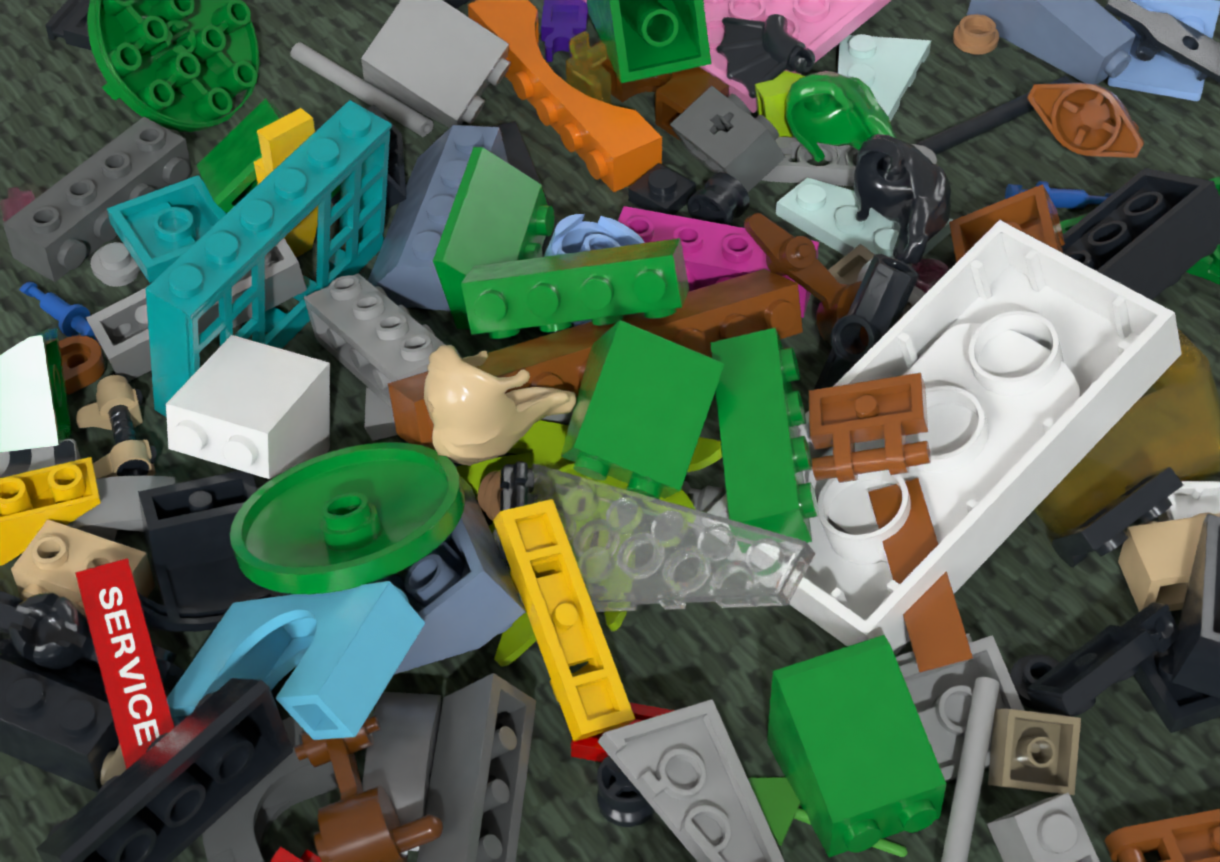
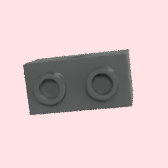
[670,86,785,192]

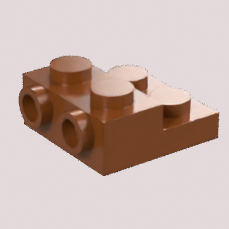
[949,184,1065,263]

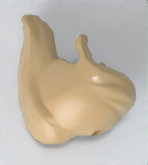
[424,345,576,465]

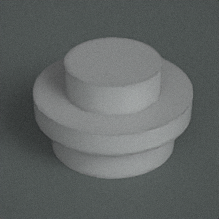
[91,242,140,287]

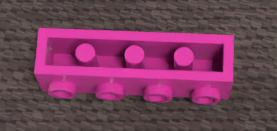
[618,206,819,318]

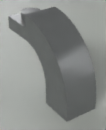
[202,717,339,862]

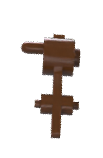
[744,213,901,347]
[294,715,443,862]

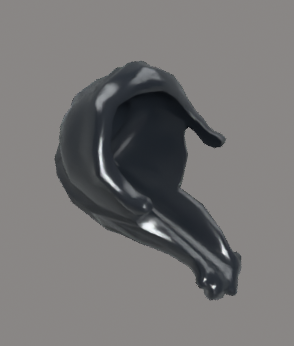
[854,135,951,264]

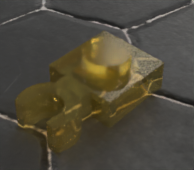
[566,31,612,104]

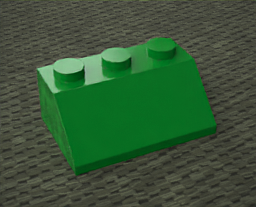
[433,147,555,329]

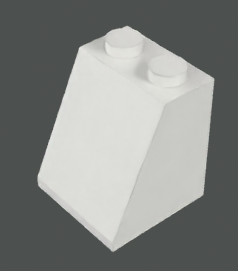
[166,335,330,479]

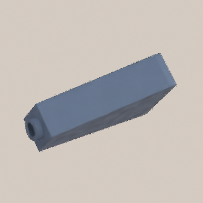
[967,0,1136,85]

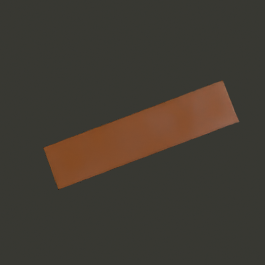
[868,478,973,673]

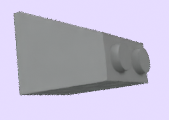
[361,0,511,128]

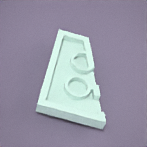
[838,34,931,122]

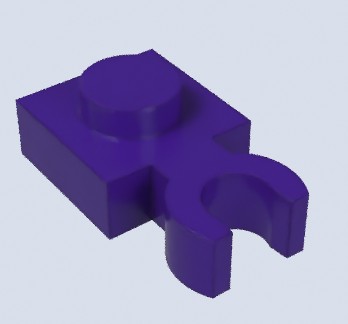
[541,0,589,63]

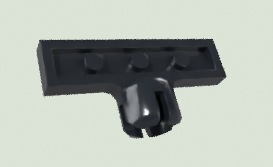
[0,591,185,692]

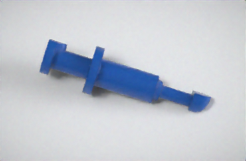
[1005,181,1113,209]
[19,282,100,345]

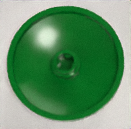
[230,442,465,594]

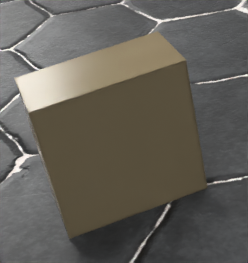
[988,709,1081,795]

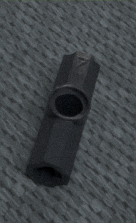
[814,254,919,390]

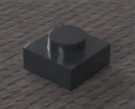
[628,163,696,215]

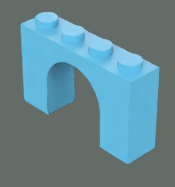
[167,581,425,740]

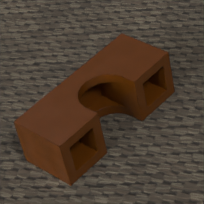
[590,41,729,141]

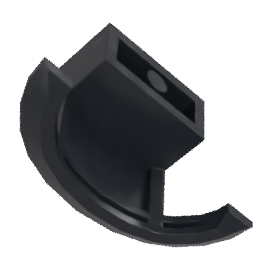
[137,470,292,632]

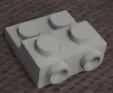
[896,634,1024,782]

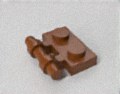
[809,373,931,483]

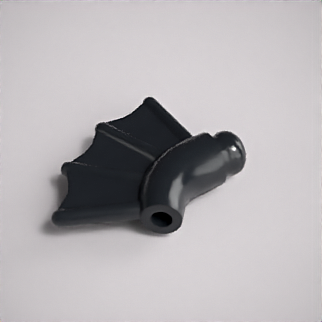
[717,14,815,98]

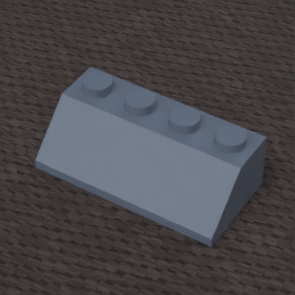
[368,125,508,311]

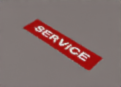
[75,558,174,770]

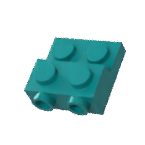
[107,175,227,283]

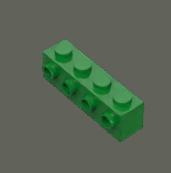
[461,238,689,339]
[711,327,819,556]

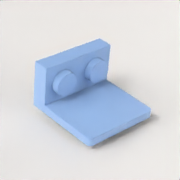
[1107,0,1220,101]

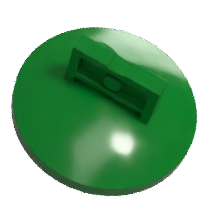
[87,0,259,132]

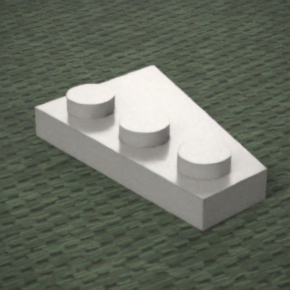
[598,699,785,862]

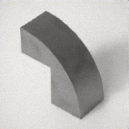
[362,692,441,851]

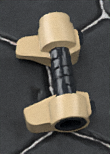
[76,375,157,479]

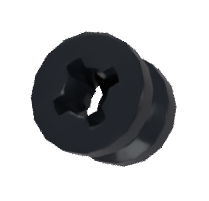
[688,173,750,226]
[597,756,655,827]

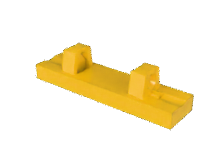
[493,499,635,741]

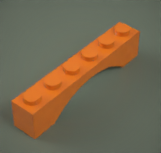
[468,0,662,193]

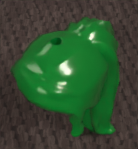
[786,71,897,162]

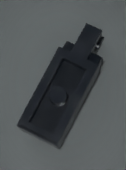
[1027,602,1180,717]

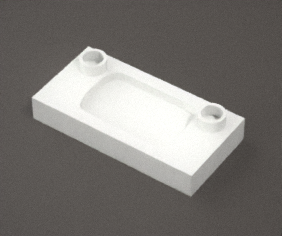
[702,220,1182,656]

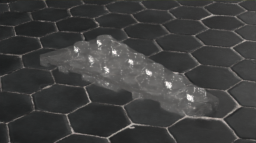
[492,464,816,612]

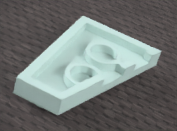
[776,177,953,267]

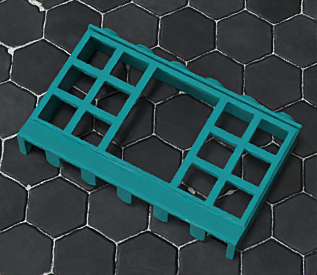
[145,100,392,417]

